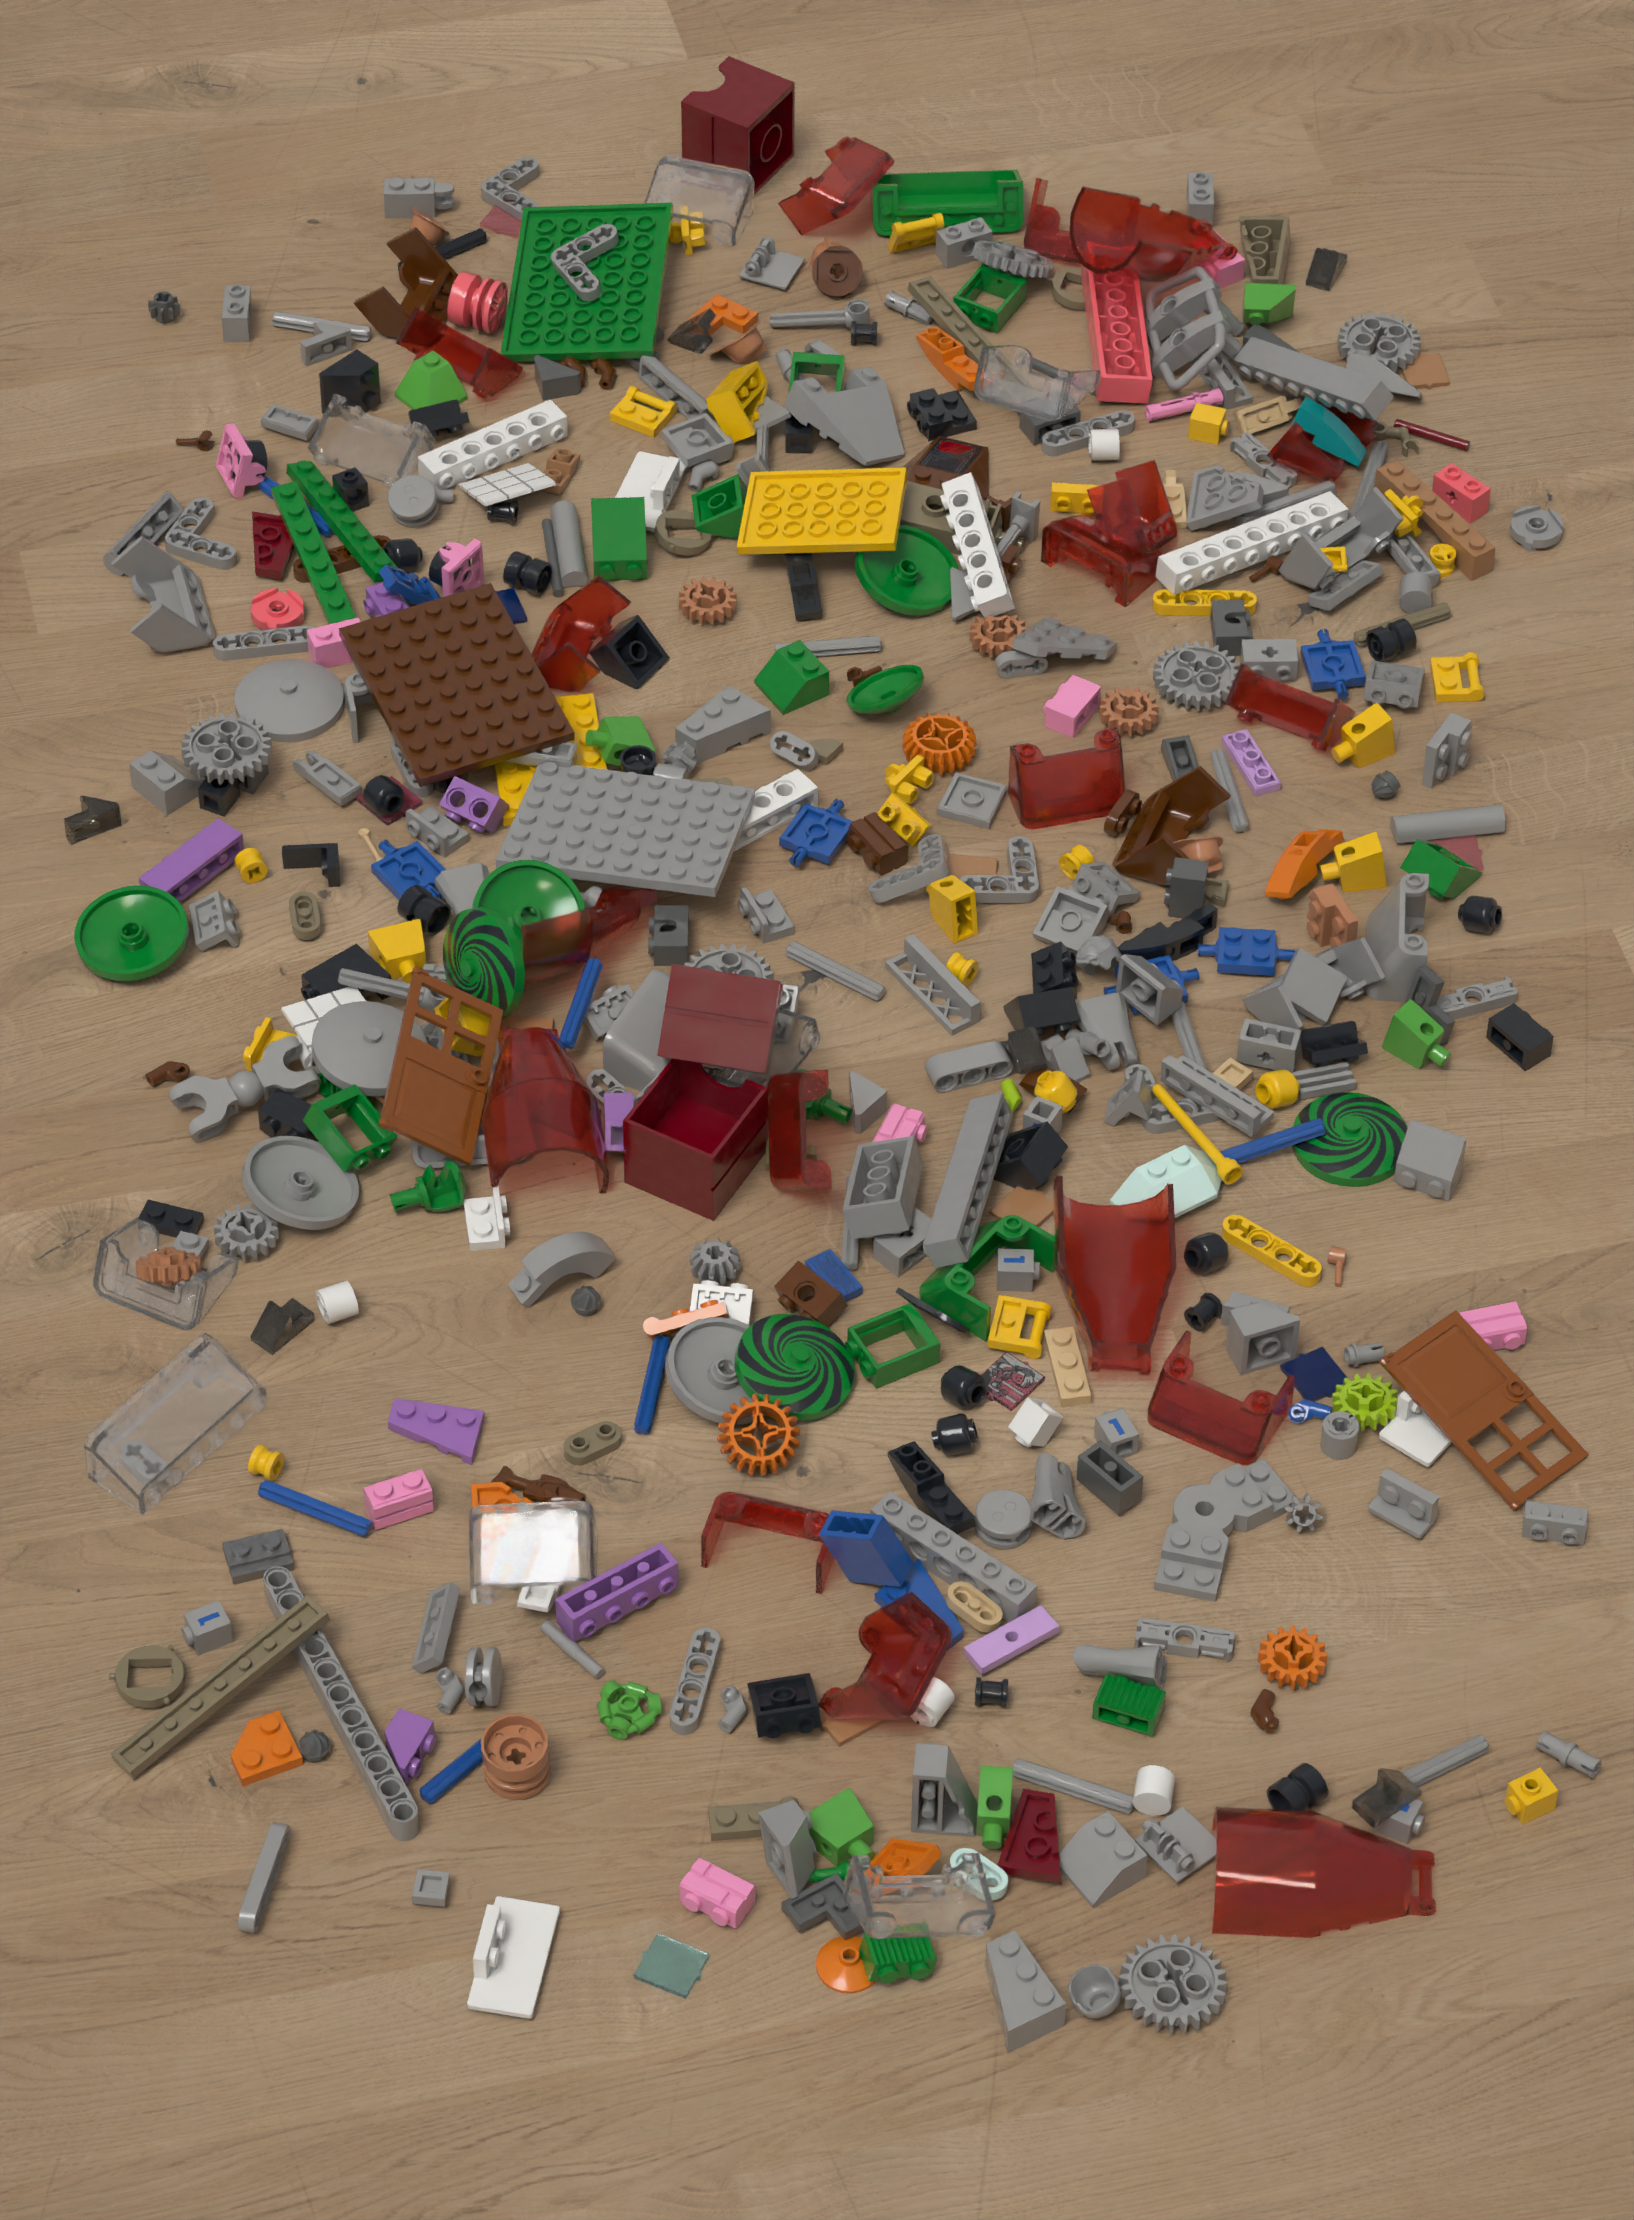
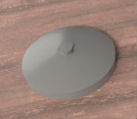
[234,659,344,742]
[311,1001,428,1096]
[241,1136,359,1230]
[665,1317,766,1425]

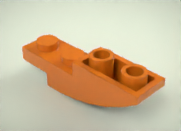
[916,326,993,391]
[1265,829,1344,900]

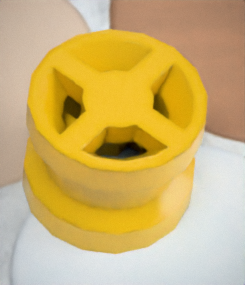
[1429,544,1456,577]
[1059,845,1094,880]
[234,848,268,883]
[946,952,979,987]
[248,1444,285,1482]

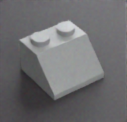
[129,750,204,815]
[1116,954,1183,1026]
[1394,1119,1467,1201]
[1226,1302,1300,1376]
[758,1800,816,1899]
[1059,1811,1147,1908]

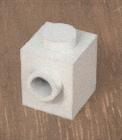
[1008,1397,1064,1447]

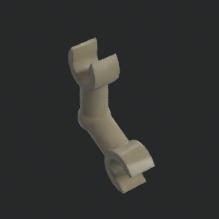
[1373,422,1419,457]

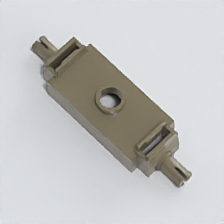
[900,481,1025,555]

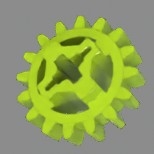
[1332,1373,1398,1431]

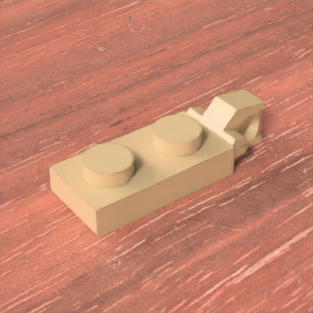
[1233,396,1302,436]
[1157,470,1187,529]

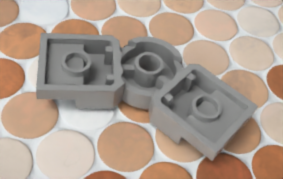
[1154,1458,1294,1602]

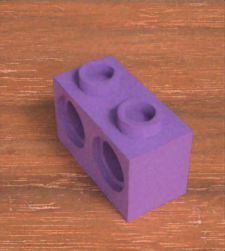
[439,776,509,835]

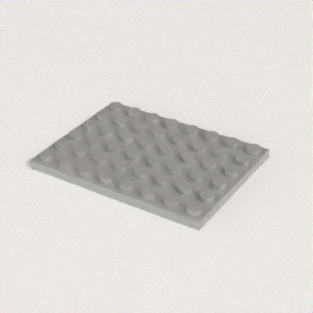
[496,762,755,897]

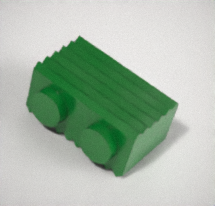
[1092,1673,1166,1737]
[859,1925,937,1983]

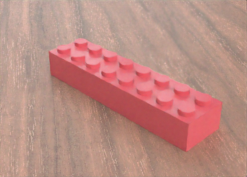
[1081,245,1153,404]

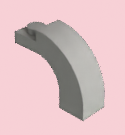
[508,1232,616,1307]

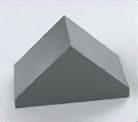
[534,355,581,401]

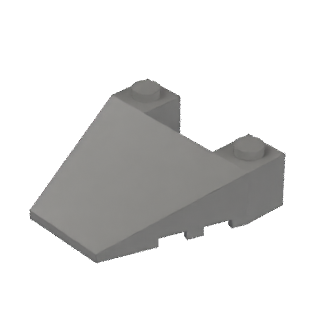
[784,367,905,466]

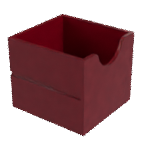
[681,56,795,202]
[657,964,784,1075]
[623,1058,768,1221]

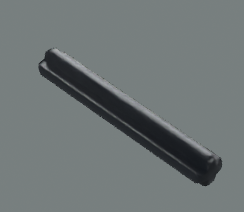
[397,228,487,271]

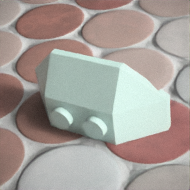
[1110,1145,1222,1222]

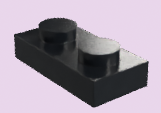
[137,1199,204,1238]

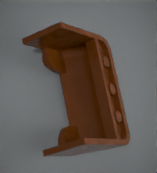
[354,227,458,343]
[1112,766,1231,885]

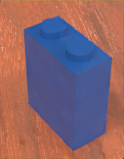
[819,1510,914,1587]

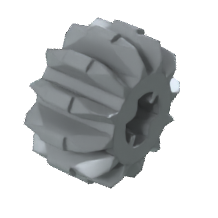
[690,1237,740,1286]

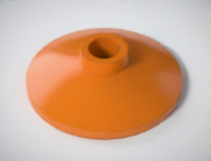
[816,1936,876,1993]

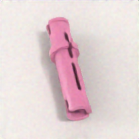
[1145,388,1223,422]

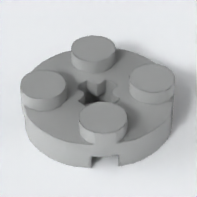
[1509,505,1563,551]

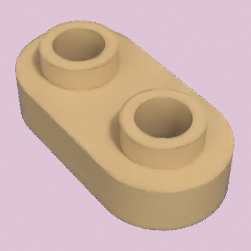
[945,1581,1003,1633]

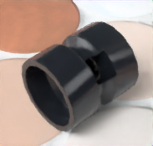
[503,551,552,596]
[1366,618,1417,662]
[620,745,656,776]
[397,884,451,936]
[1267,1763,1328,1822]

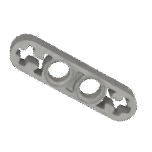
[1042,410,1135,456]
[213,625,314,661]
[670,1628,720,1735]
[238,1822,290,1934]

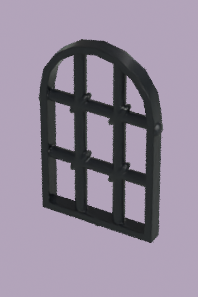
[896,1287,970,1335]

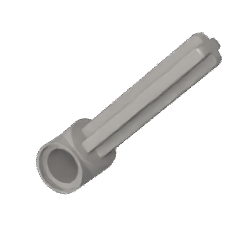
[770,299,870,331]
[338,968,448,1013]

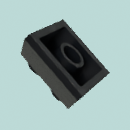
[319,349,381,415]
[588,615,670,689]
[1003,987,1079,1038]
[993,1121,1068,1190]

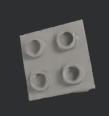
[739,237,805,290]
[1134,1806,1226,1883]

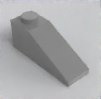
[1346,349,1422,398]

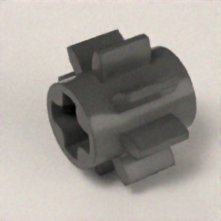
[148,291,180,323]

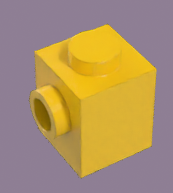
[1188,403,1229,445]
[1505,1768,1559,1825]

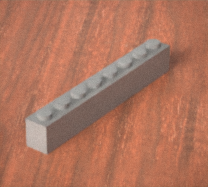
[1233,337,1394,421]
[923,1093,1013,1268]

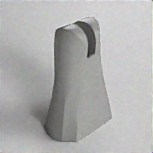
[434,862,489,915]
[1076,992,1139,1070]
[1030,1453,1086,1540]
[1073,1645,1167,1690]

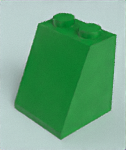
[591,497,647,581]

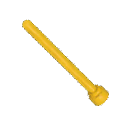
[1152,1084,1243,1185]

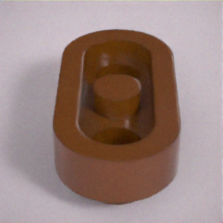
[1104,789,1142,837]

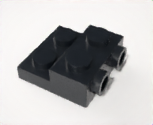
[907,388,977,441]
[747,1673,821,1739]

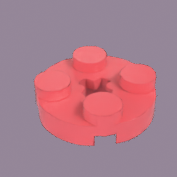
[250,588,304,630]

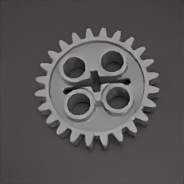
[972,240,1054,278]
[1337,311,1421,373]
[1153,641,1241,711]
[181,712,272,785]
[684,943,773,980]
[1119,1934,1227,2034]

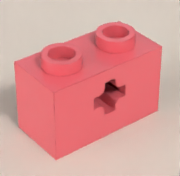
[1432,463,1491,524]

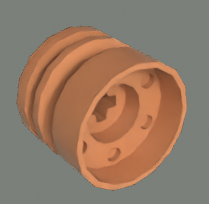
[481,1713,551,1800]

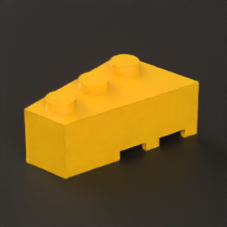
[705,361,769,443]

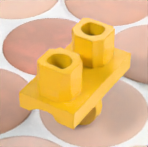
[670,207,706,256]
[1384,489,1423,538]
[885,755,934,805]
[877,793,931,847]

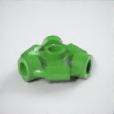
[597,1680,662,1740]

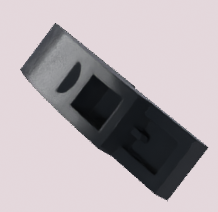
[784,553,823,621]
[1118,903,1218,961]
[887,1441,976,1534]

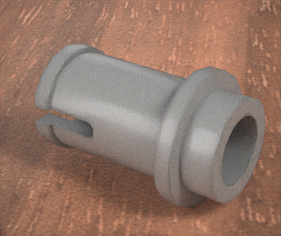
[1344,1342,1385,1367]

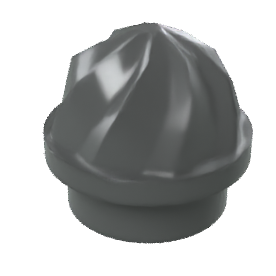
[1371,770,1400,799]
[571,1285,601,1316]
[298,1729,331,1763]

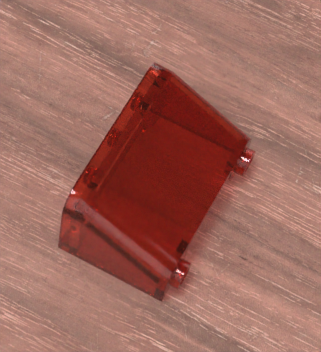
[1266,401,1380,481]
[1041,513,1162,608]
[1008,727,1126,829]
[767,1070,832,1191]
[818,1592,952,1720]

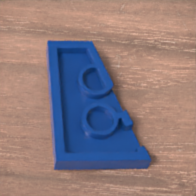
[379,564,440,605]
[874,1559,964,1655]

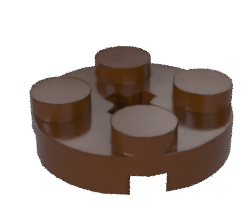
[812,246,863,298]

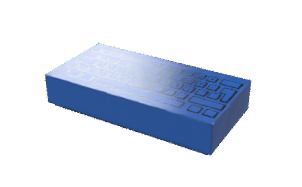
[805,1249,863,1302]

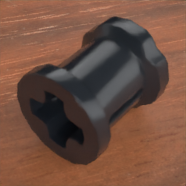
[851,321,877,345]
[487,500,519,524]
[1184,1293,1223,1331]
[975,1677,1008,1707]

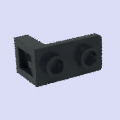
[282,843,340,887]

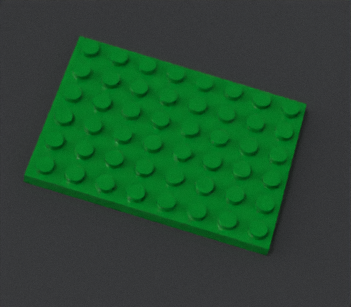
[500,203,674,362]

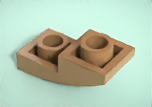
[541,449,580,495]

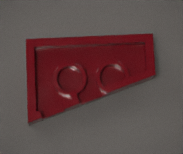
[252,511,295,579]
[997,1788,1061,1884]

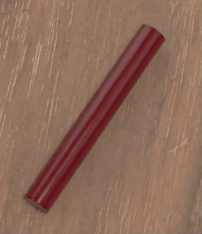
[1394,419,1470,451]

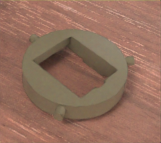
[1048,267,1085,310]
[654,509,717,556]
[109,1645,185,1708]

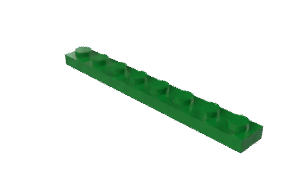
[286,460,398,583]
[271,481,356,625]

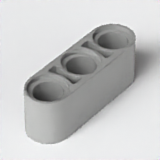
[925,1041,1013,1093]

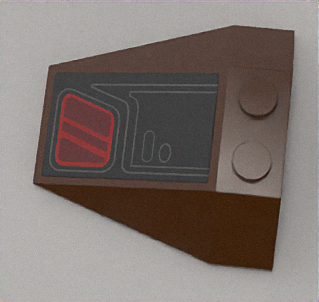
[903,436,989,500]

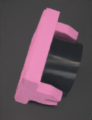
[216,423,267,498]
[429,539,484,597]

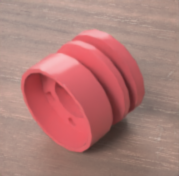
[448,271,508,334]

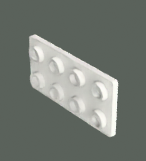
[615,451,687,532]
[1379,1391,1452,1467]
[467,1896,560,2019]

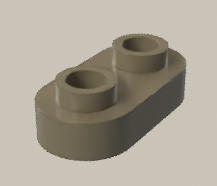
[289,892,321,940]
[564,1421,621,1465]

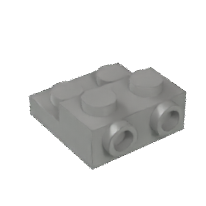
[661,413,734,468]
[1363,660,1425,709]
[1422,713,1472,789]
[1033,886,1110,955]

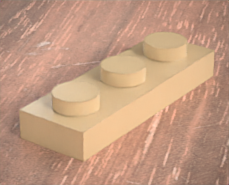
[1043,1326,1091,1407]

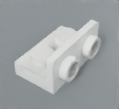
[464,1185,510,1251]
[690,1280,755,1325]

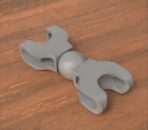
[169,1036,322,1142]

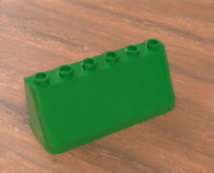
[869,169,1023,236]

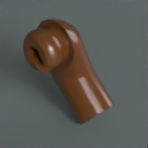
[560,357,586,388]
[591,358,616,390]
[145,1061,190,1087]
[1250,1689,1279,1733]

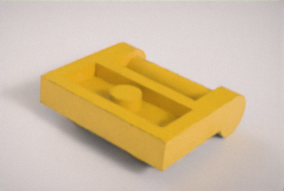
[887,213,944,254]
[609,385,678,438]
[1430,652,1485,702]
[987,1295,1052,1359]

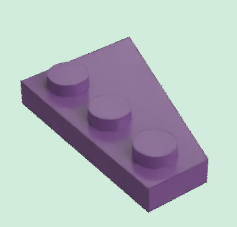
[388,1398,484,1465]

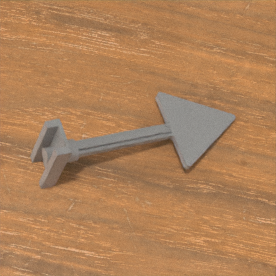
[736,396,792,487]
[950,491,1040,621]

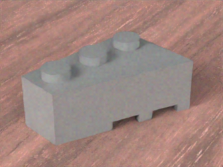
[675,685,771,764]
[911,1743,978,1837]
[985,1930,1066,2053]

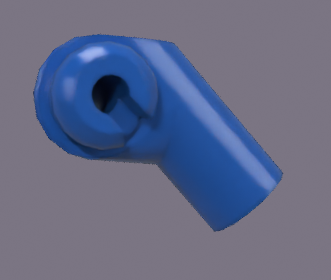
[1288,1399,1333,1424]

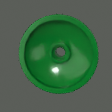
[846,665,924,715]

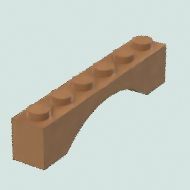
[1375,459,1496,581]

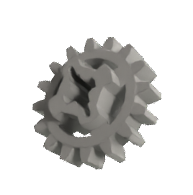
[214,1203,279,1261]

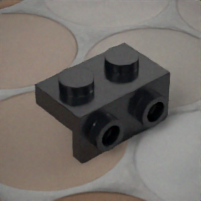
[408,399,470,439]
[1031,941,1079,999]
[1301,1021,1368,1067]

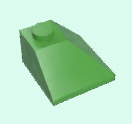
[1242,283,1296,325]
[395,351,468,410]

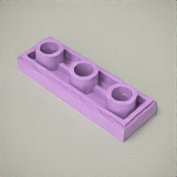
[1221,729,1281,797]
[963,1605,1059,1675]

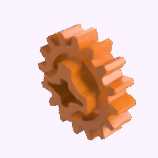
[1258,1626,1327,1690]

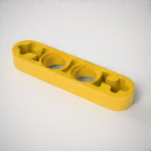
[1152,589,1257,616]
[1222,1215,1322,1287]

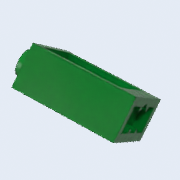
[953,264,1027,333]
[788,352,845,394]
[302,1084,397,1173]
[845,1302,940,1389]

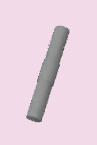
[540,1621,605,1679]

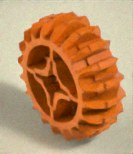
[902,712,977,776]
[717,1394,801,1477]

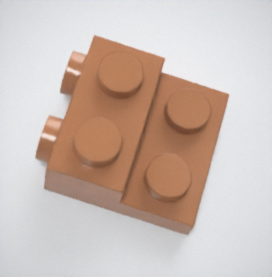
[1307,883,1358,948]

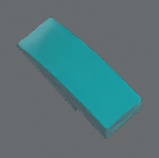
[1292,397,1367,467]

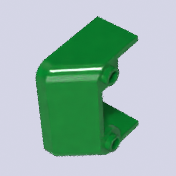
[919,1215,1058,1342]

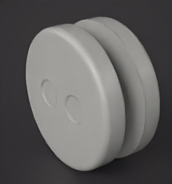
[388,475,439,527]
[975,1490,1032,1549]
[465,1647,503,1707]

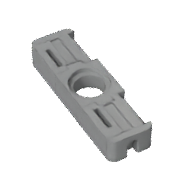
[1230,432,1297,489]
[1436,976,1518,1020]
[1134,1618,1235,1662]

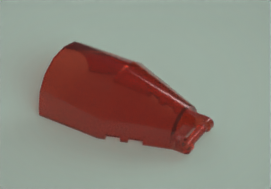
[1069,187,1238,282]
[521,886,657,985]
[481,1025,610,1194]
[1053,1175,1177,1376]
[1212,1807,1436,1938]

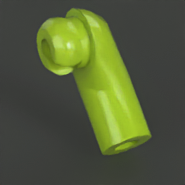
[1000,1079,1022,1114]

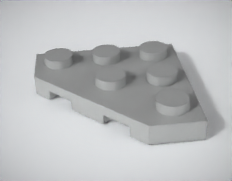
[1186,465,1264,531]
[1012,617,1117,660]

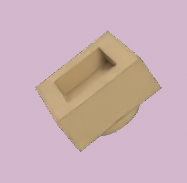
[1213,1058,1253,1090]

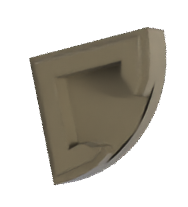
[807,739,843,765]
[1206,877,1229,907]

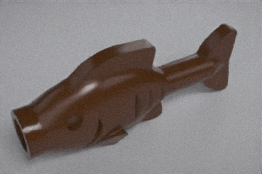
[491,1466,586,1512]

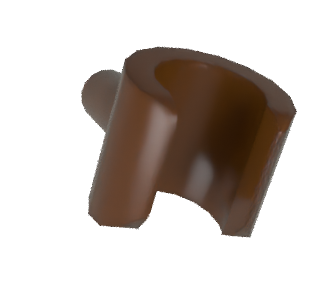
[176,430,215,451]
[1249,556,1284,582]
[847,666,882,687]
[1107,911,1132,934]

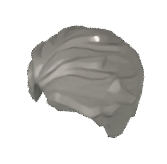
[1075,935,1122,975]

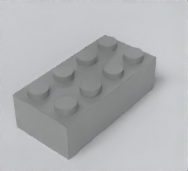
[842,1136,923,1239]

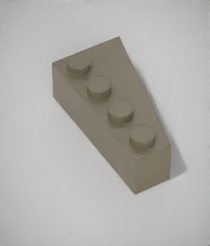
[1239,216,1291,284]

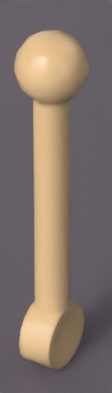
[358,828,383,862]

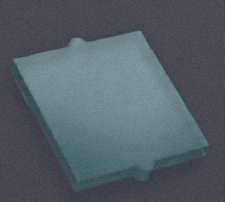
[633,1933,709,1999]

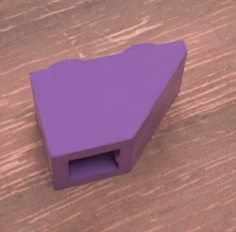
[604,1093,634,1152]
[385,1708,437,1786]

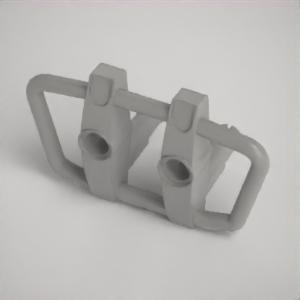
[1145,266,1244,390]

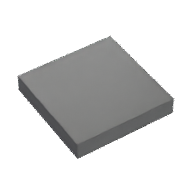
[937,772,1008,829]
[1280,948,1347,1026]

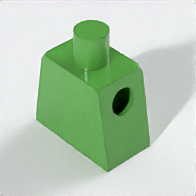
[585,716,656,766]
[1382,999,1451,1069]
[976,1765,1013,1849]
[808,1788,875,1867]

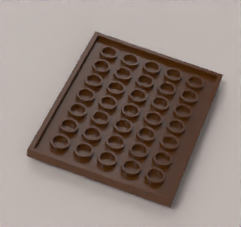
[339,583,575,787]

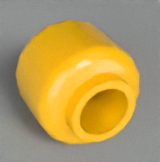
[1255,1069,1300,1109]
[1034,1071,1077,1114]

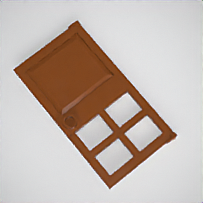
[378,967,503,1166]
[1379,1310,1589,1511]

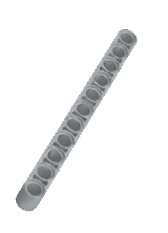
[263,1566,419,1841]

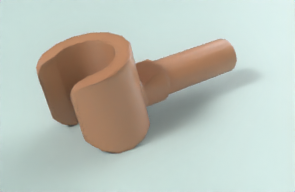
[1328,1246,1346,1287]

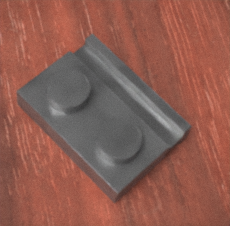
[222,1529,294,1585]

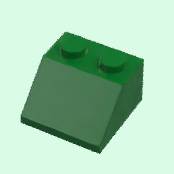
[691,474,748,539]
[754,640,829,715]
[1400,839,1483,899]

